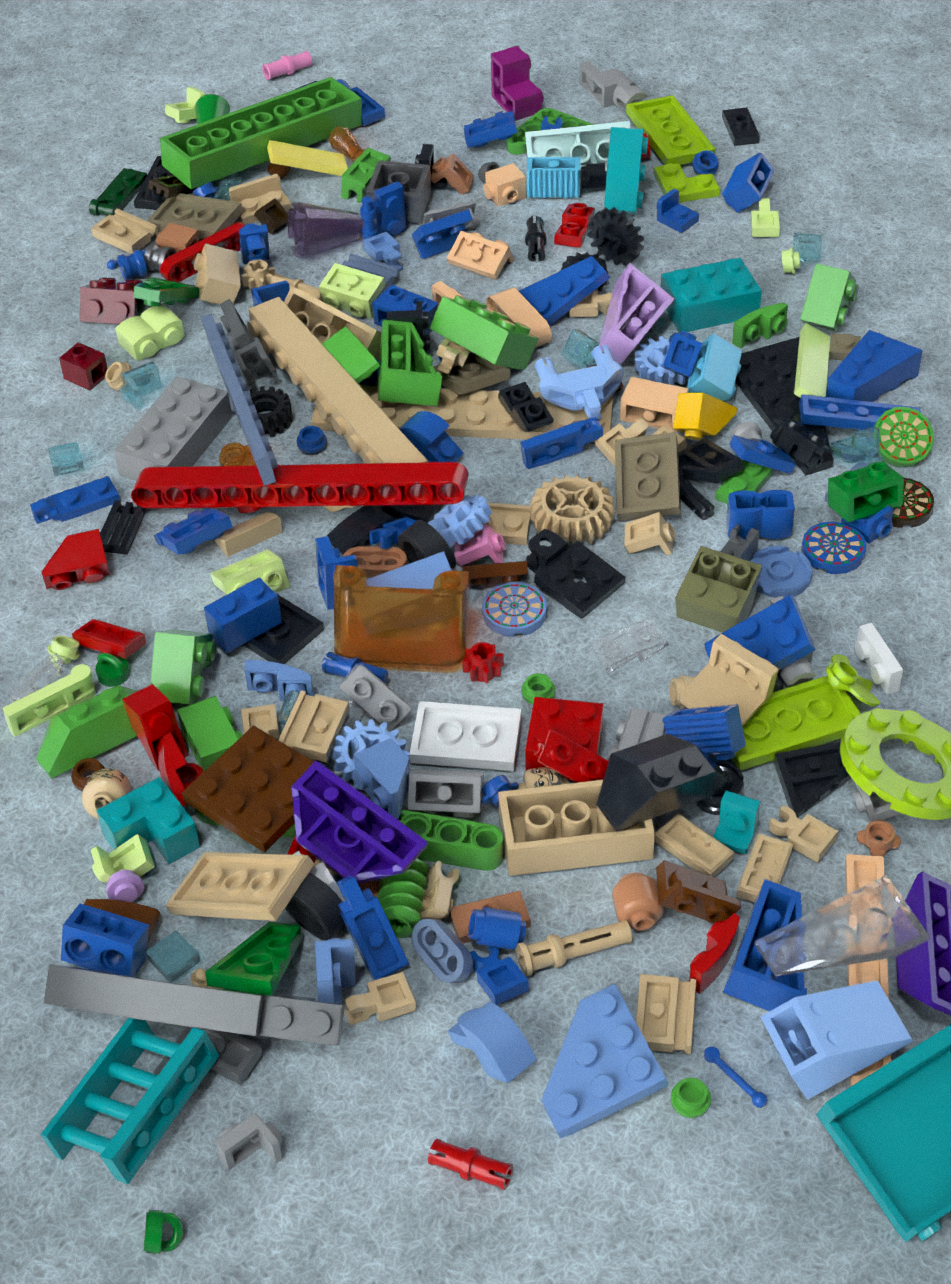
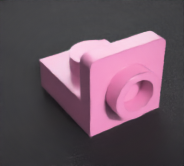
[454,523,506,566]

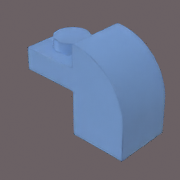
[447,1002,537,1083]

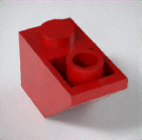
[41,529,110,590]
[122,684,189,771]

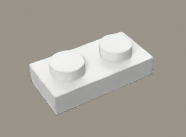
[854,623,903,694]

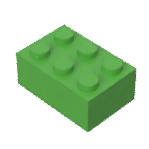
[429,295,539,370]

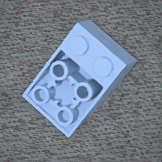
[761,980,913,1100]

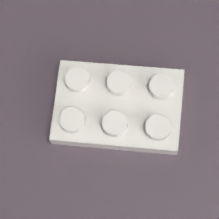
[409,701,521,771]

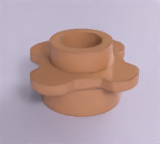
[857,820,901,857]

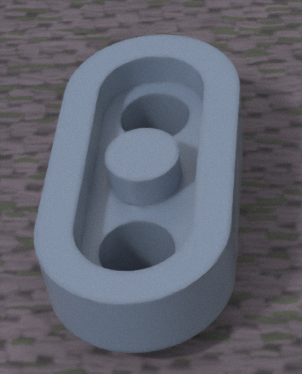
[412,919,473,983]

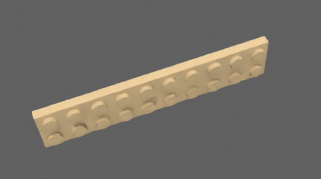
[311,385,613,443]

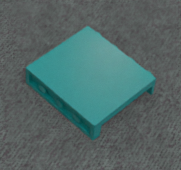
[816,1024,951,1242]

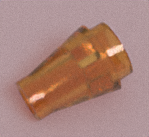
[329,126,364,162]

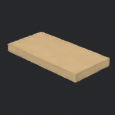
[166,852,314,921]

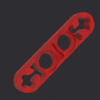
[160,222,245,282]

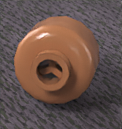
[612,872,664,931]

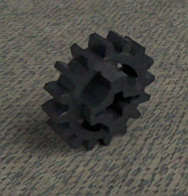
[587,207,644,266]

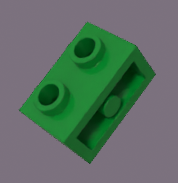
[828,461,904,522]

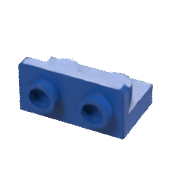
[411,209,473,259]
[315,536,358,610]

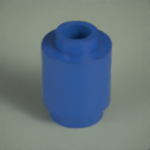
[468,907,526,950]

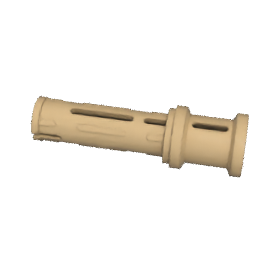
[516,920,632,977]

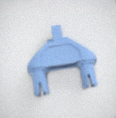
[534,345,624,419]

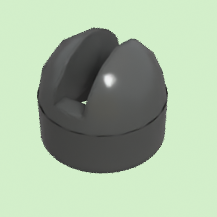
[478,162,500,184]

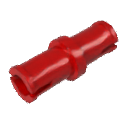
[428,1138,513,1190]

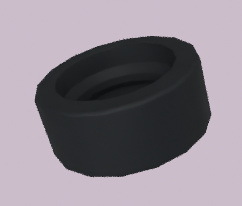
[398,520,456,570]
[285,873,345,940]

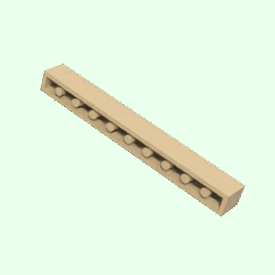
[247,297,427,463]

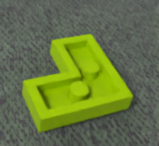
[653,163,720,203]

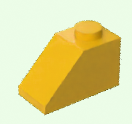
[673,393,737,440]

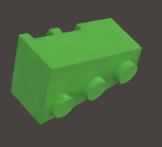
[378,320,442,406]

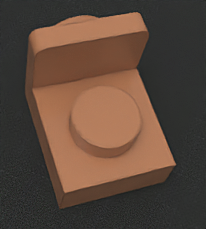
[431,153,474,194]

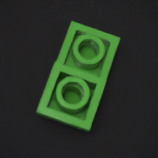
[732,303,788,348]
[322,326,380,383]

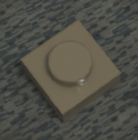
[829,333,861,361]

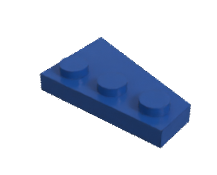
[519,256,610,326]

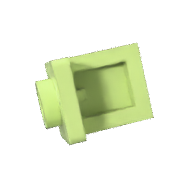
[165,87,205,123]
[91,834,155,883]

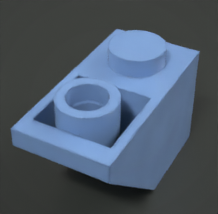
[352,738,410,819]

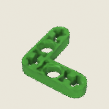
[507,108,594,155]

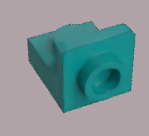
[713,791,761,854]

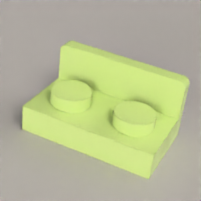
[319,263,385,319]
[210,549,290,595]

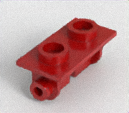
[534,730,608,783]

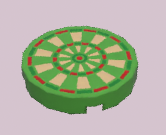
[871,407,934,467]

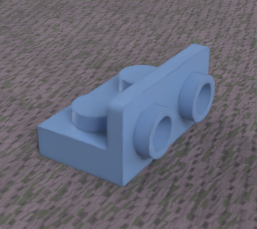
[315,938,356,1004]

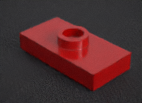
[72,619,146,659]

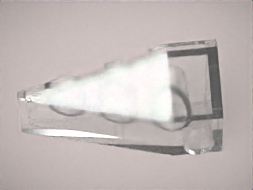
[755,875,930,976]

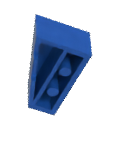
[826,330,923,402]
[723,879,807,1011]

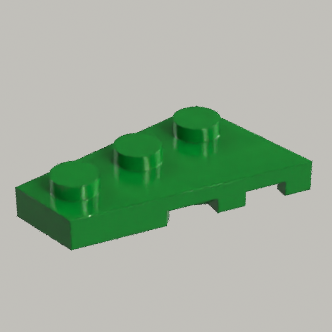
[133,277,199,306]
[205,922,302,996]

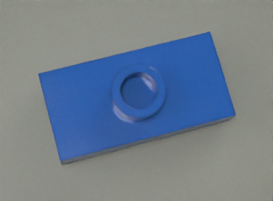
[729,435,796,473]

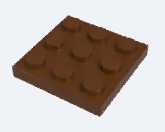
[182,725,314,853]

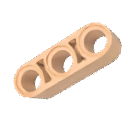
[486,287,552,348]

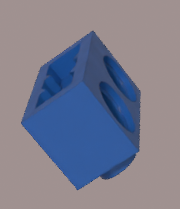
[61,903,149,977]

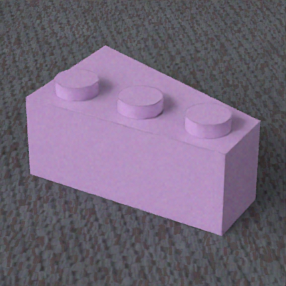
[598,263,674,365]

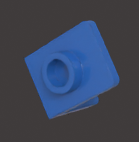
[251,280,290,306]

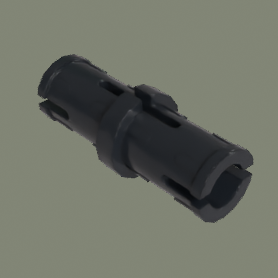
[525,216,547,262]

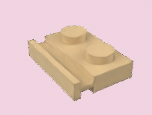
[91,208,159,254]
[483,503,531,545]
[278,691,349,762]
[636,974,696,1055]

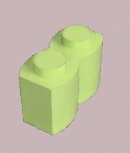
[115,304,185,361]

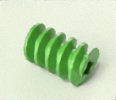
[377,858,429,938]

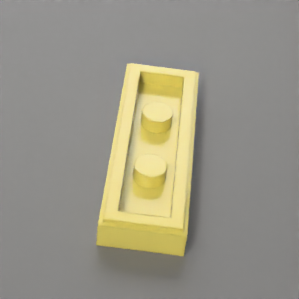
[267,140,348,176]

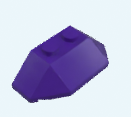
[292,760,428,884]
[894,871,951,1016]

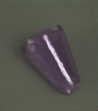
[287,202,364,258]

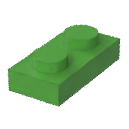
[715,460,773,504]

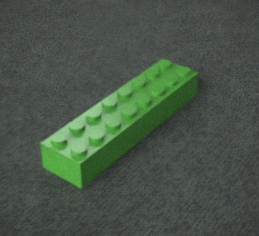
[160,77,362,189]

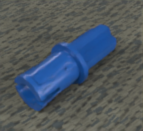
[322,652,388,684]

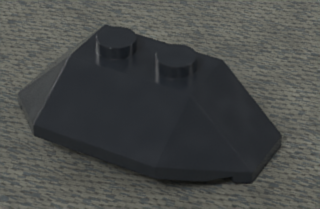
[596,733,733,831]

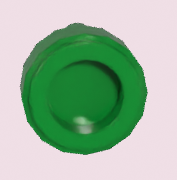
[95,653,130,687]
[144,1210,183,1254]

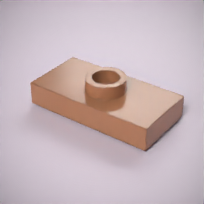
[449,890,531,944]

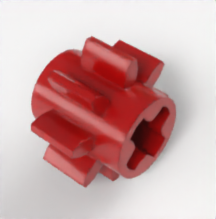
[462,642,504,684]

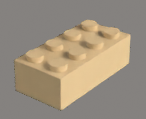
[498,780,655,876]

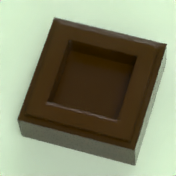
[254,198,293,234]

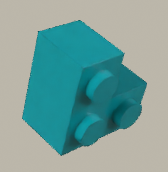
[96,777,200,864]

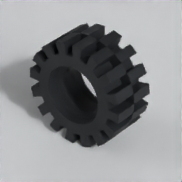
[239,386,293,438]

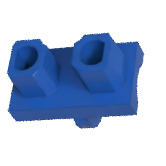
[239,223,270,264]

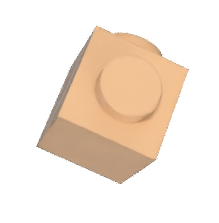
[483,163,526,207]

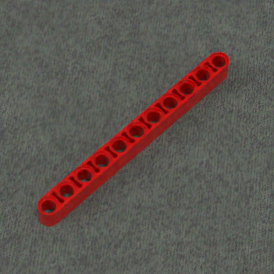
[131,462,469,509]

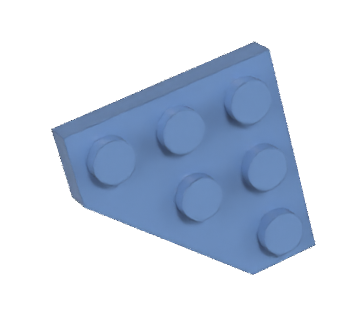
[541,984,669,1139]

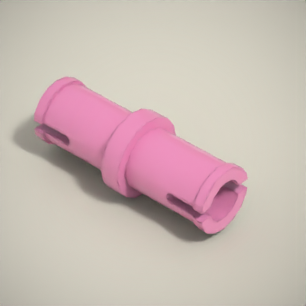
[262,51,312,80]

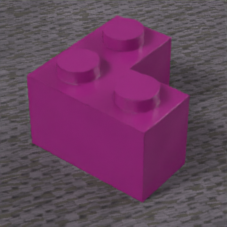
[491,46,544,121]

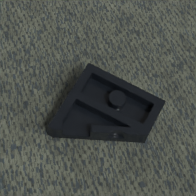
[678,438,743,483]
[773,742,851,818]

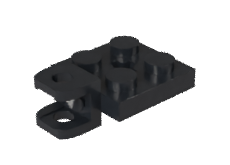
[526,529,626,619]

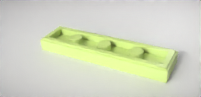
[794,323,830,398]

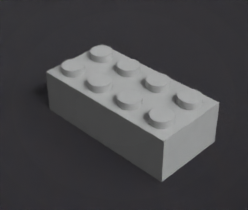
[114,376,232,481]

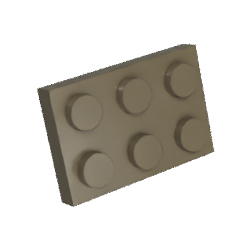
[147,193,243,239]
[615,432,681,521]

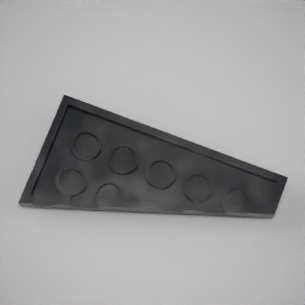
[735,337,834,476]

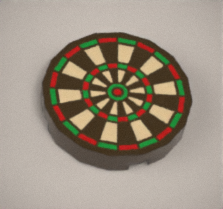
[892,478,934,528]

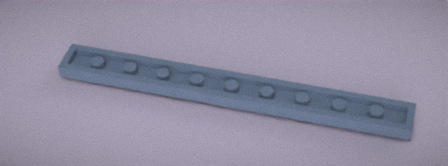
[201,313,278,486]

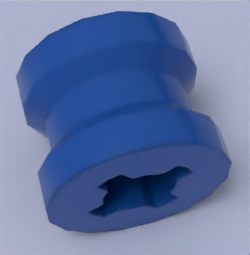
[117,249,148,281]

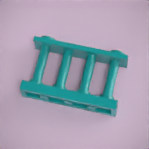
[40,1018,220,1184]

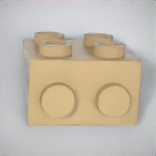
[679,634,779,727]

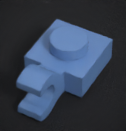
[362,232,403,271]

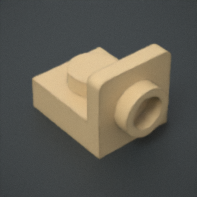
[625,512,676,555]

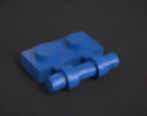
[464,110,517,148]
[360,181,406,240]
[154,508,233,555]

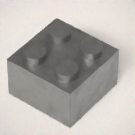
[366,160,432,223]

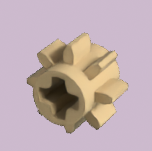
[241,259,275,292]

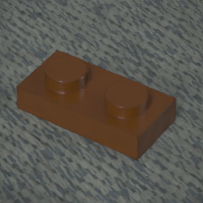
[461,561,528,585]

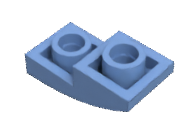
[244,660,314,703]

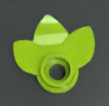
[826,654,881,707]

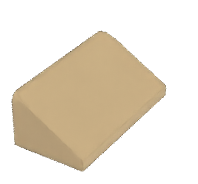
[214,511,283,557]

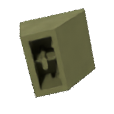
[675,546,762,633]

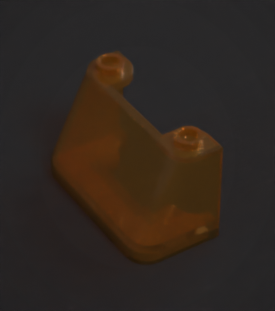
[333,565,471,673]

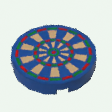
[801,521,867,574]

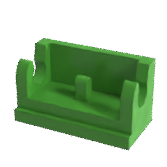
[341,147,391,203]

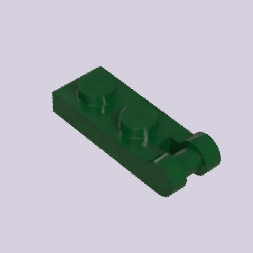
[89,168,147,216]

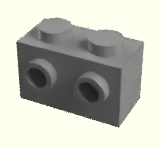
[408,769,484,817]

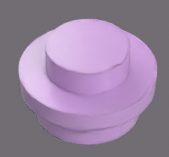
[106,870,144,902]

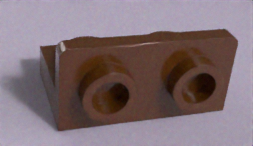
[656,860,741,924]

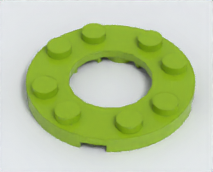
[840,708,951,820]

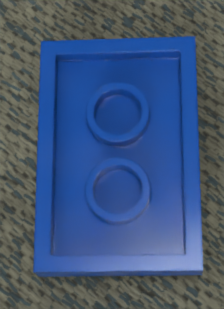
[704,594,816,670]

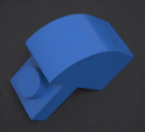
[398,411,464,462]

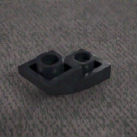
[498,382,554,432]
[327,505,395,557]

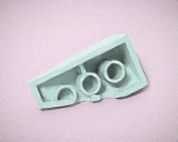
[525,121,630,171]

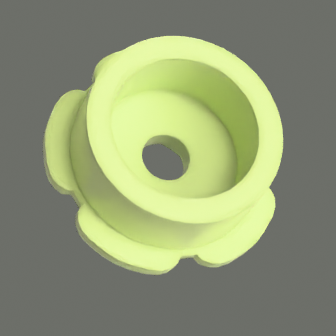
[782,247,801,275]
[47,636,80,664]

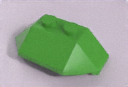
[36,685,137,779]

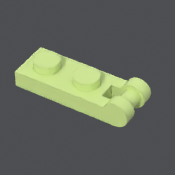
[2,664,96,737]

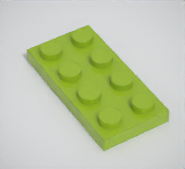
[626,95,716,165]
[731,675,861,771]

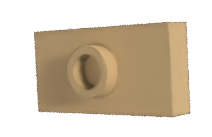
[654,813,734,877]
[736,833,794,902]

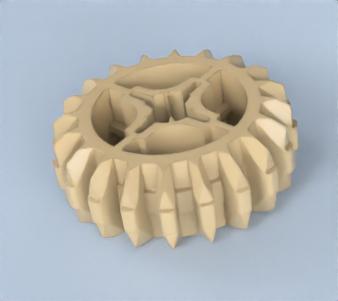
[530,474,615,547]

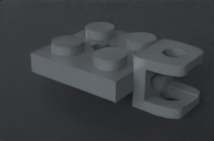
[220,299,276,385]

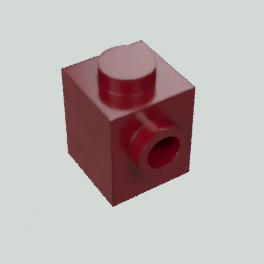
[59,342,108,391]

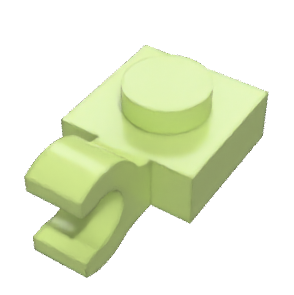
[750,198,780,237]

